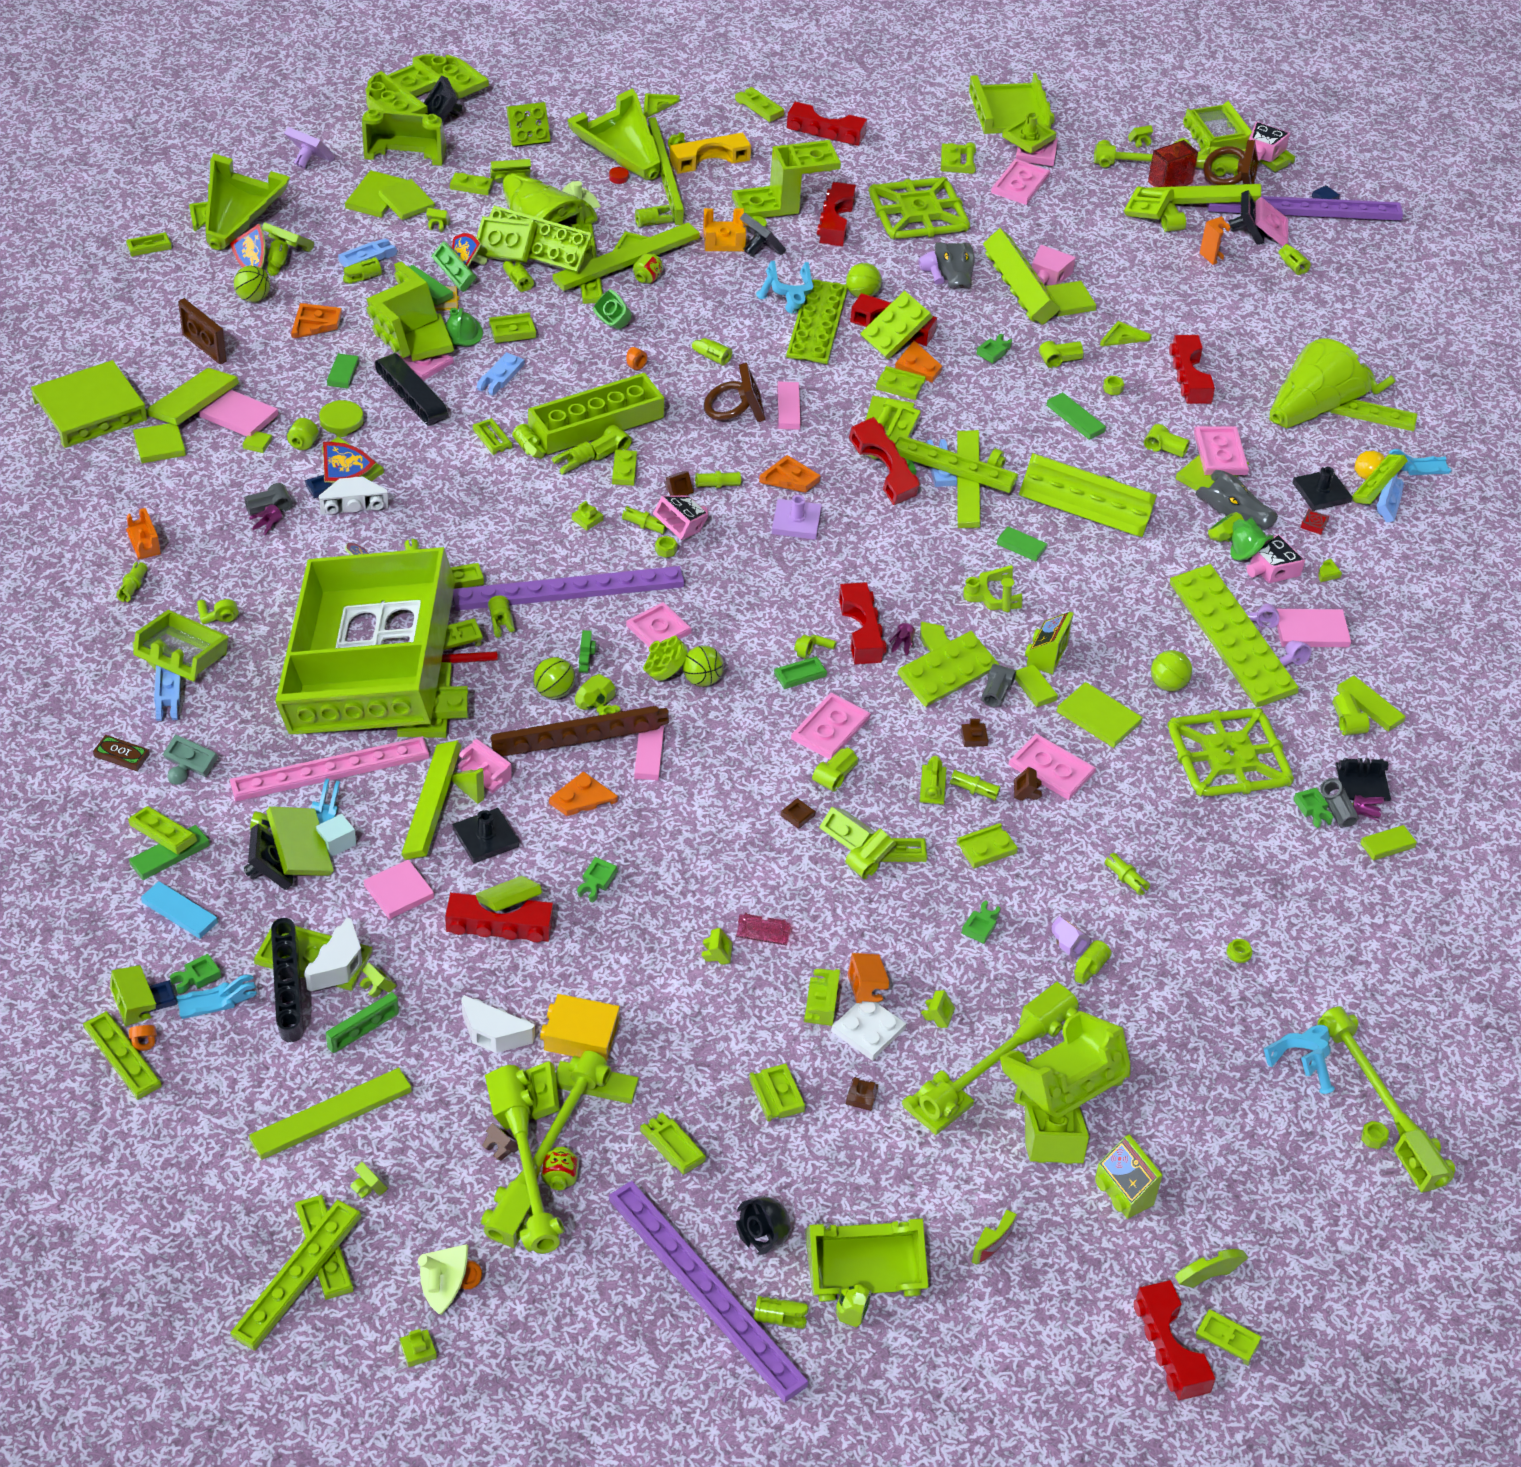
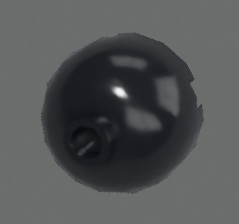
[736,1196,791,1255]

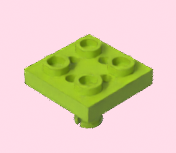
[506,102,551,146]
[1002,112,1057,154]

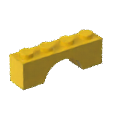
[670,132,751,174]

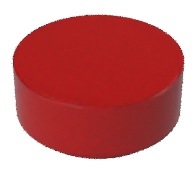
[609,167,629,184]

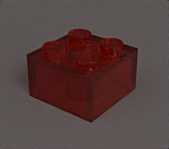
[1148,140,1198,187]

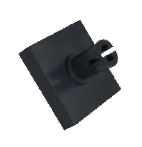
[424,75,462,123]
[1228,190,1264,245]
[739,212,786,257]
[1292,466,1353,511]
[452,808,519,864]
[244,823,293,890]

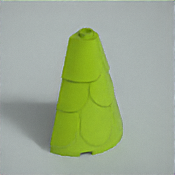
[567,88,660,180]
[206,153,290,250]
[503,173,598,228]
[1269,338,1371,428]

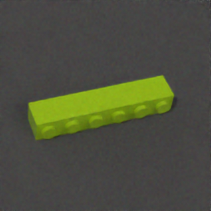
[983,228,1061,325]

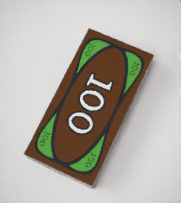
[93,735,150,771]

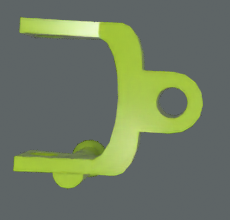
[963,565,1023,612]

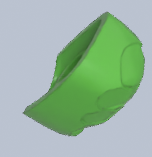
[592,289,632,329]

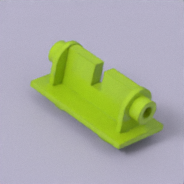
[919,756,947,805]

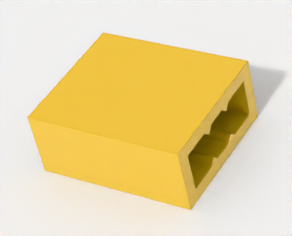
[540,994,620,1061]

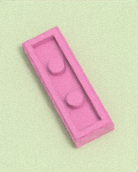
[777,381,800,430]
[634,725,664,781]

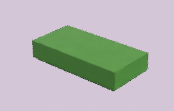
[327,353,359,389]
[997,526,1047,562]
[774,656,827,689]

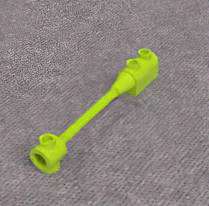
[1094,140,1246,176]
[917,981,1079,1119]
[1317,1006,1455,1193]
[481,1051,611,1249]
[485,1065,565,1254]

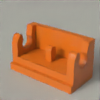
[1199,216,1230,265]
[126,508,161,560]
[847,953,889,1003]

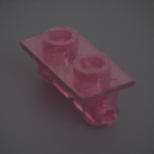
[736,912,791,946]

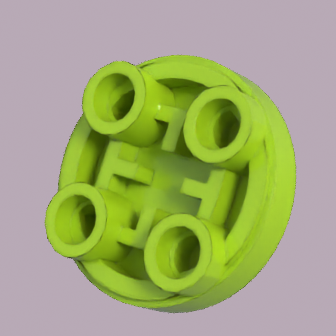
[319,400,364,437]
[643,636,687,681]

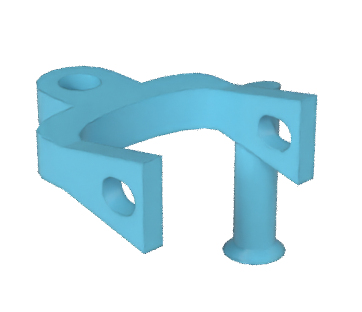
[756,261,813,314]
[1263,1025,1335,1094]

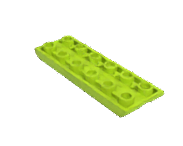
[489,205,593,273]
[786,279,847,364]
[1019,453,1157,537]

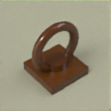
[1203,140,1259,185]
[703,362,766,422]

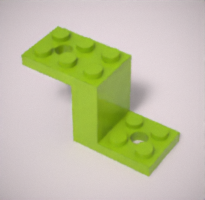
[732,140,841,218]
[366,261,438,358]

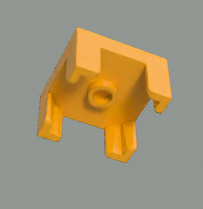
[703,208,746,251]

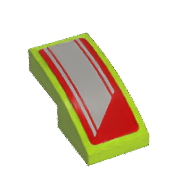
[972,1210,1017,1265]

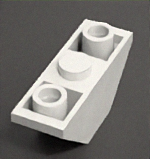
[319,477,388,515]
[304,918,362,991]
[461,995,535,1053]

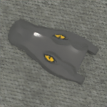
[935,242,974,288]
[1196,470,1278,531]

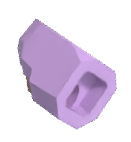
[1051,916,1090,959]

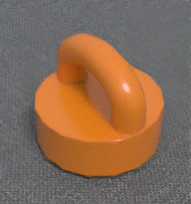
[626,347,647,370]
[129,1025,157,1051]
[460,1259,482,1290]

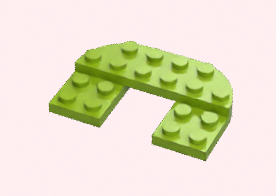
[365,54,489,114]

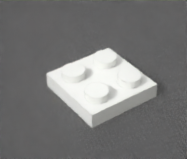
[831,1001,906,1061]

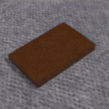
[178,298,227,364]

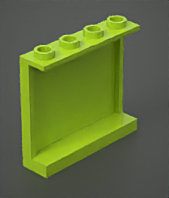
[968,73,1055,134]
[31,360,147,448]

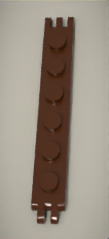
[490,706,669,757]

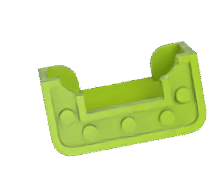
[362,109,446,166]
[1000,1011,1130,1118]
[805,1218,928,1302]

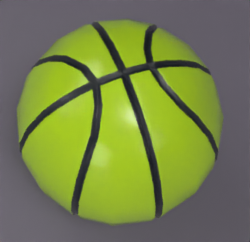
[234,265,270,302]
[682,645,724,687]
[533,657,575,699]

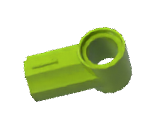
[1161,201,1186,232]
[1039,341,1084,368]
[1144,424,1190,457]
[589,425,632,461]
[1332,691,1370,736]
[812,747,858,792]
[845,828,896,880]

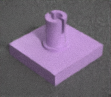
[284,127,335,169]
[772,495,822,540]

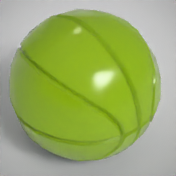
[846,262,882,298]
[1151,650,1192,691]

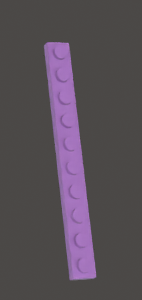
[1207,196,1403,220]
[453,566,684,611]
[609,1180,808,1403]

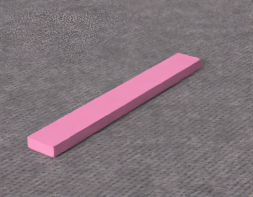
[229,736,429,802]

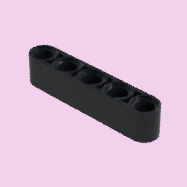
[375,353,448,426]
[271,918,304,1042]

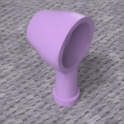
[918,251,945,285]
[1245,603,1279,628]
[1279,640,1312,666]

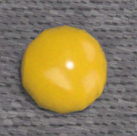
[1354,451,1385,480]

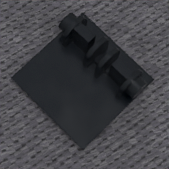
[1335,758,1391,801]

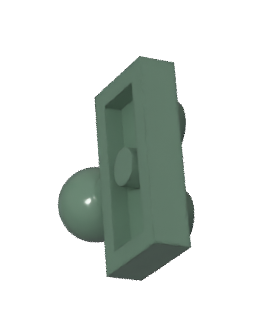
[162,734,219,785]

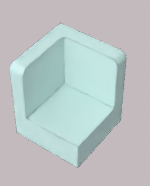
[316,814,356,858]

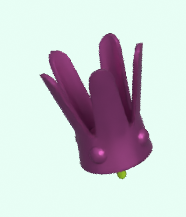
[249,504,282,536]
[889,623,915,656]
[1352,795,1384,822]

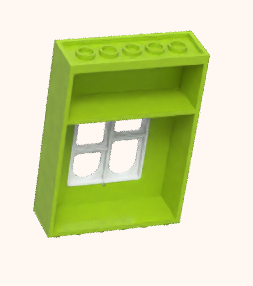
[275,547,455,734]

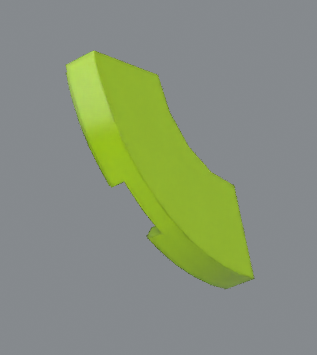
[920,621,951,652]
[1175,1249,1248,1288]

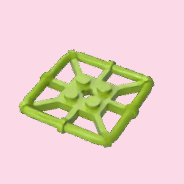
[868,176,970,240]
[1167,708,1294,797]

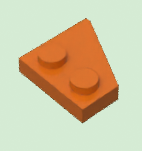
[291,303,342,338]
[895,341,942,383]
[759,455,820,493]
[549,771,618,816]

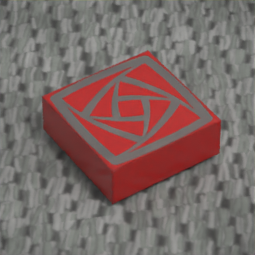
[1300,509,1329,535]

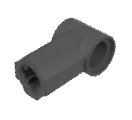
[244,483,293,515]
[981,663,1016,708]
[1320,778,1360,828]

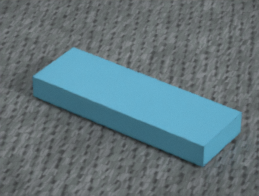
[141,881,218,939]

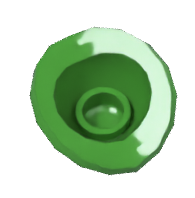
[445,308,483,347]
[1230,517,1274,561]

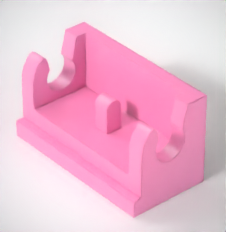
[457,738,512,794]

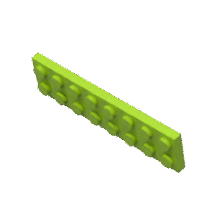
[1170,564,1299,708]

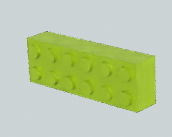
[528,372,664,455]

